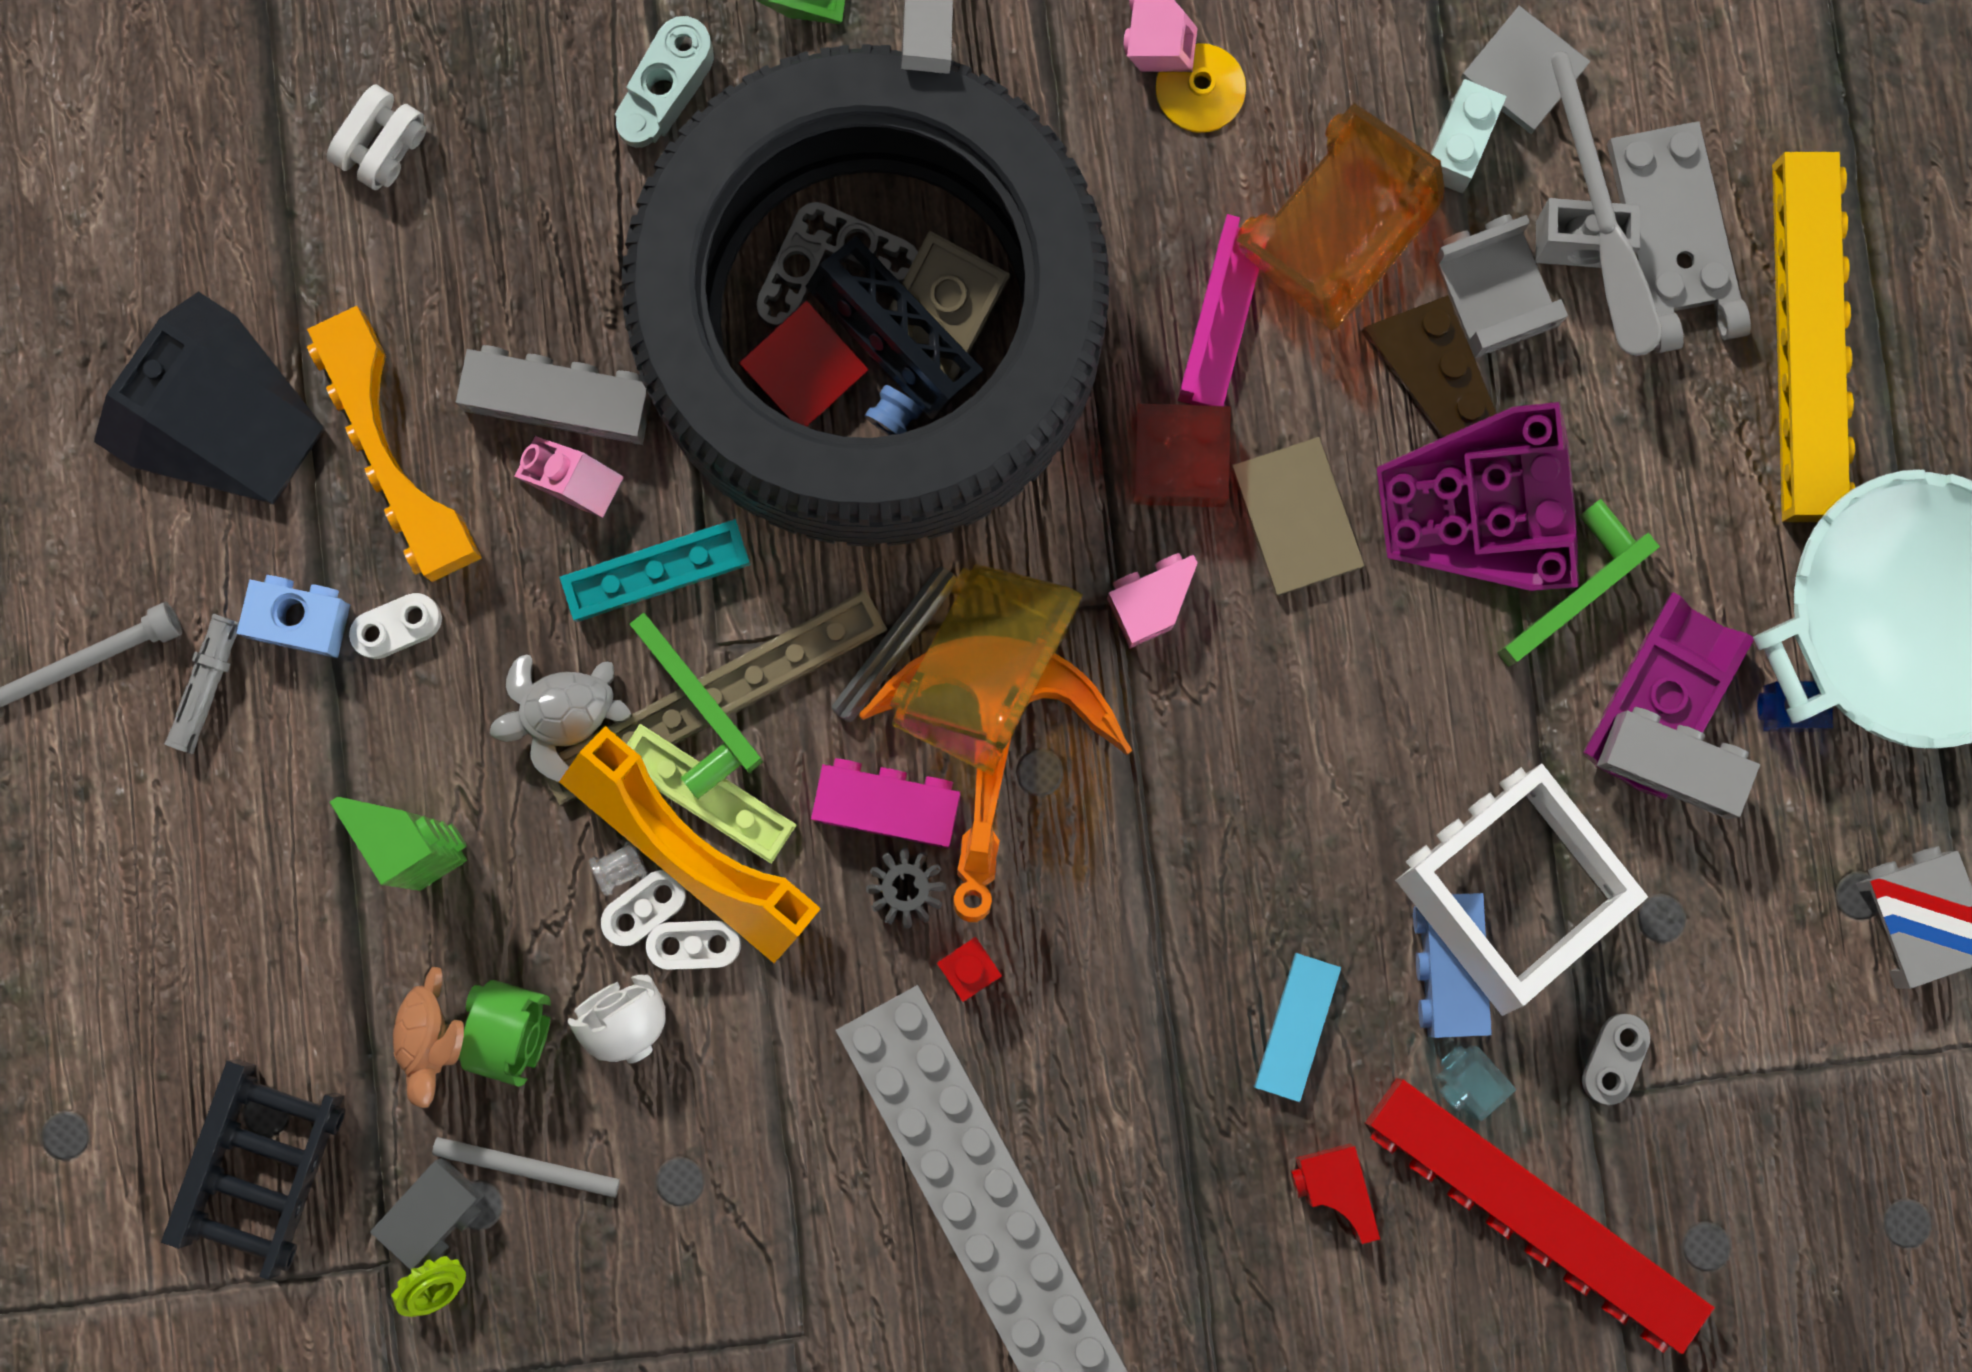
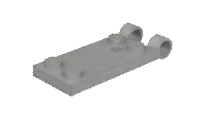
[1607,121,1751,353]

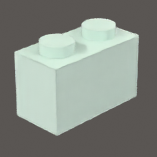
[1421,79,1507,194]

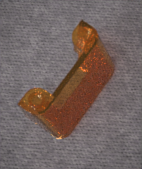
[1236,102,1445,330]

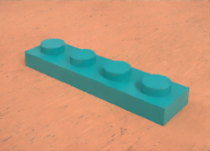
[559,519,751,622]

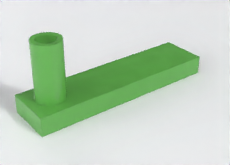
[1497,499,1660,667]
[630,613,763,799]

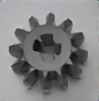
[866,848,946,928]

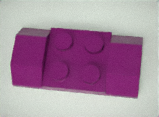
[1582,592,1754,800]

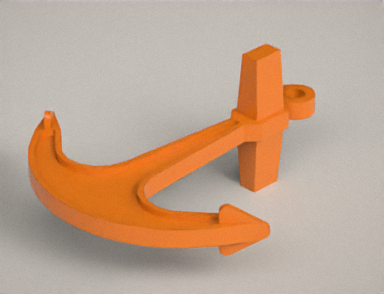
[859,637,1132,922]

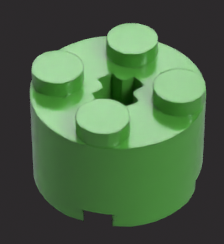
[458,980,551,1087]

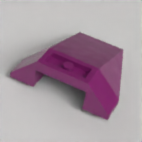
[1377,402,1579,591]

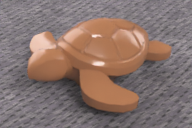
[393,967,464,1108]

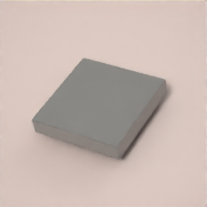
[1460,6,1590,134]

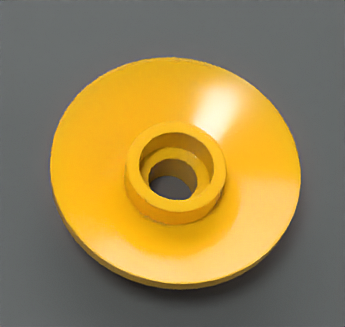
[1156,43,1246,133]

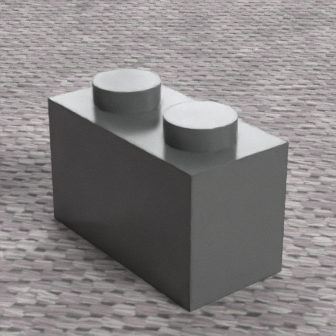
[370,1158,485,1270]

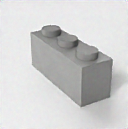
[1597,707,1760,819]

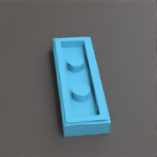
[1254,953,1341,1102]

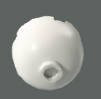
[568,975,665,1063]

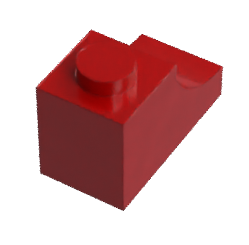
[1291,1143,1380,1244]

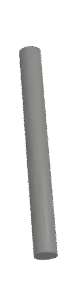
[432,1137,620,1198]

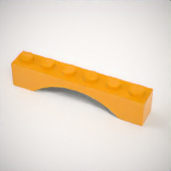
[307,306,482,582]
[559,726,821,963]

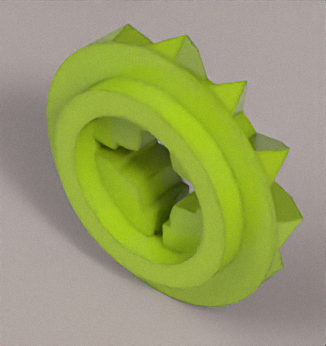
[391,1256,466,1317]

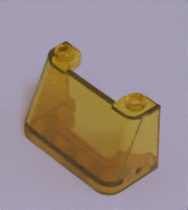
[890,563,1083,776]

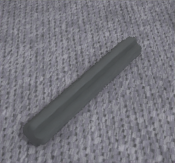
[832,566,958,723]

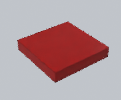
[738,301,869,427]

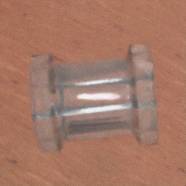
[589,841,648,897]

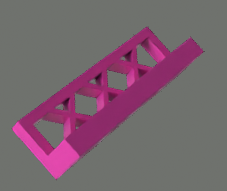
[1177,214,1268,412]

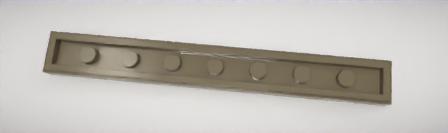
[544,590,888,806]

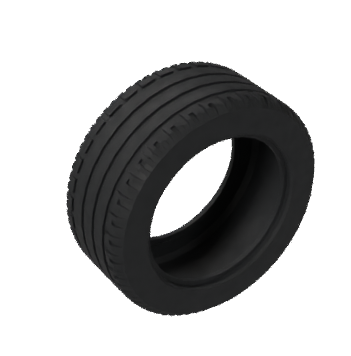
[621,44,1110,547]

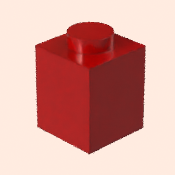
[937,936,1002,1002]

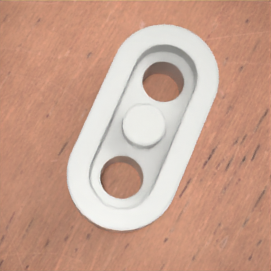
[349,593,442,659]
[601,870,687,946]
[646,921,741,970]

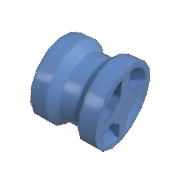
[864,385,923,436]

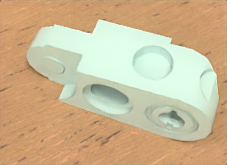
[615,16,714,148]

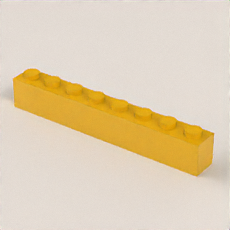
[1772,152,1856,522]

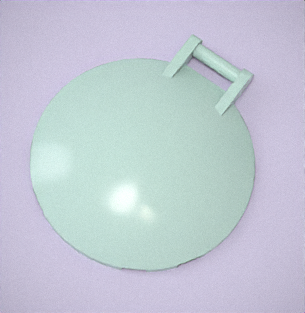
[1753,469,1972,749]

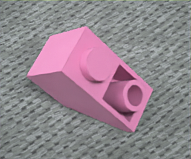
[1124,0,1198,72]
[514,436,624,518]
[1107,553,1197,648]

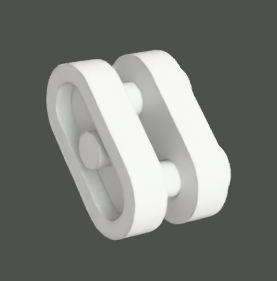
[327,84,426,190]

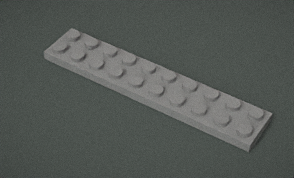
[836,985,1128,1372]

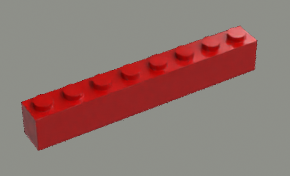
[1365,1078,1715,1354]

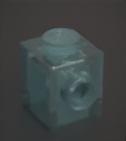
[1436,1045,1517,1121]

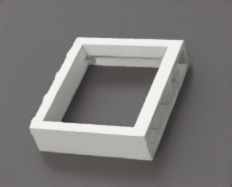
[1395,764,1648,1016]

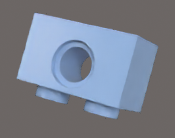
[236,575,350,658]

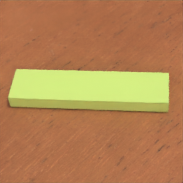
[627,724,796,864]

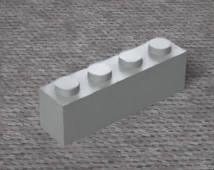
[456,345,652,445]

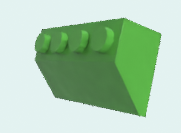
[330,797,467,891]

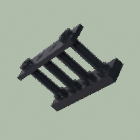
[161,1059,345,1280]

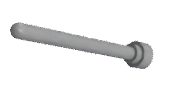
[0,602,182,708]

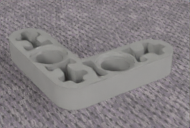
[756,202,918,329]

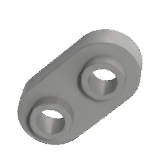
[1582,1014,1650,1105]

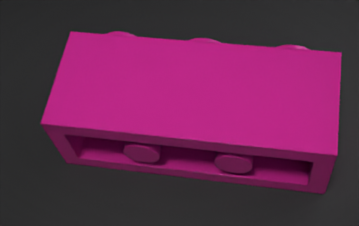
[811,758,961,849]

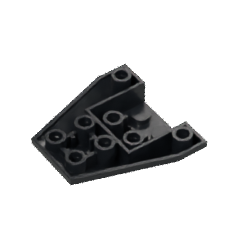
[94,291,325,505]

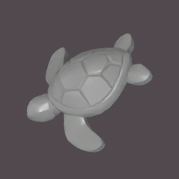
[490,654,631,782]

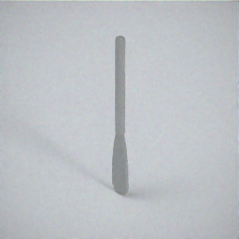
[1551,51,1662,356]

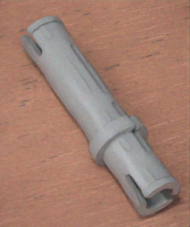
[164,613,239,754]

